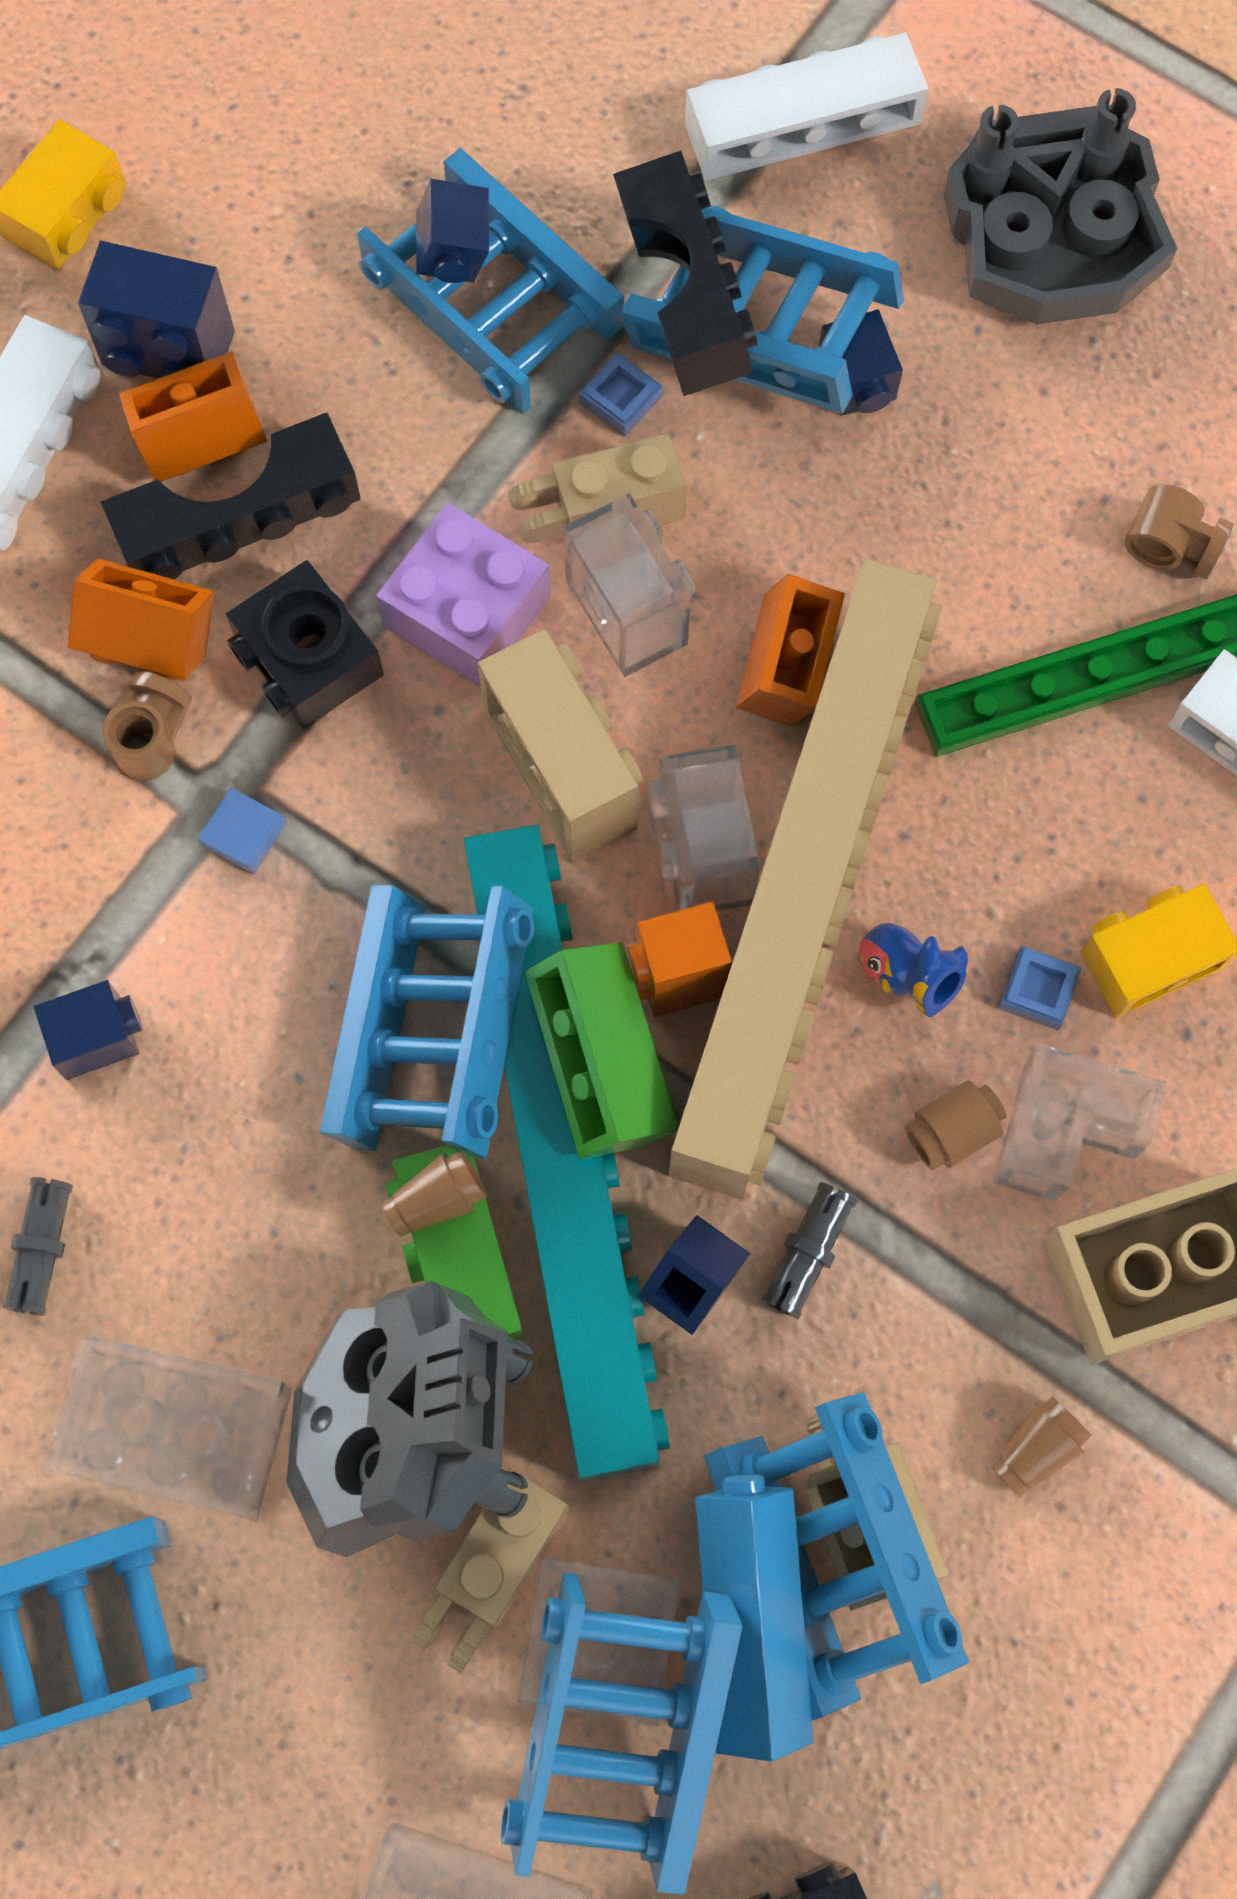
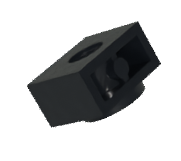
[225,560,384,729]

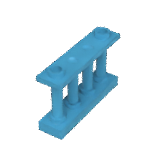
[357,147,624,415]
[621,206,904,414]
[319,885,534,1158]
[704,1392,969,1721]
[0,1516,207,1750]
[500,1572,743,1895]

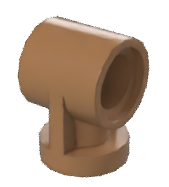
[1124,484,1234,580]
[102,671,192,781]

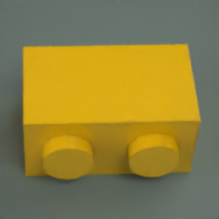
[0,119,127,270]
[1080,883,1237,1019]

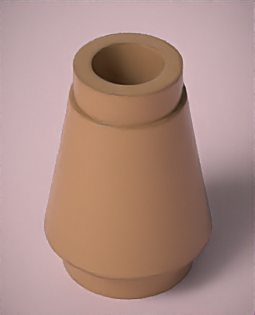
[382,1150,487,1237]
[991,1396,1092,1497]

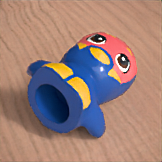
[858,923,968,1017]

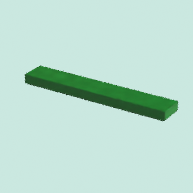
[914,594,1237,757]

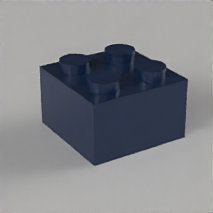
[78,240,235,379]

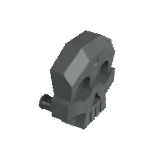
[944,88,1178,325]
[286,1281,533,1557]

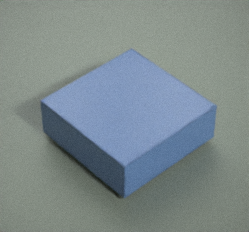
[579,352,662,437]
[197,787,286,874]
[998,946,1082,1030]

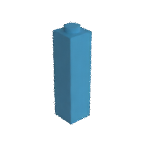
[695,1475,814,1762]

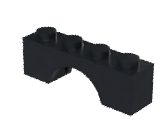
[613,150,758,396]
[101,412,361,580]

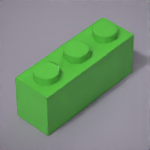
[524,942,679,1160]
[385,1144,524,1340]

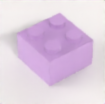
[376,502,551,688]

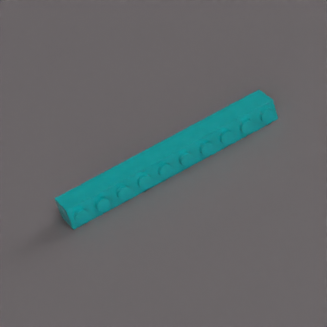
[464,824,670,1482]

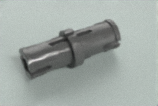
[2,1177,73,1316]
[761,1182,857,1319]

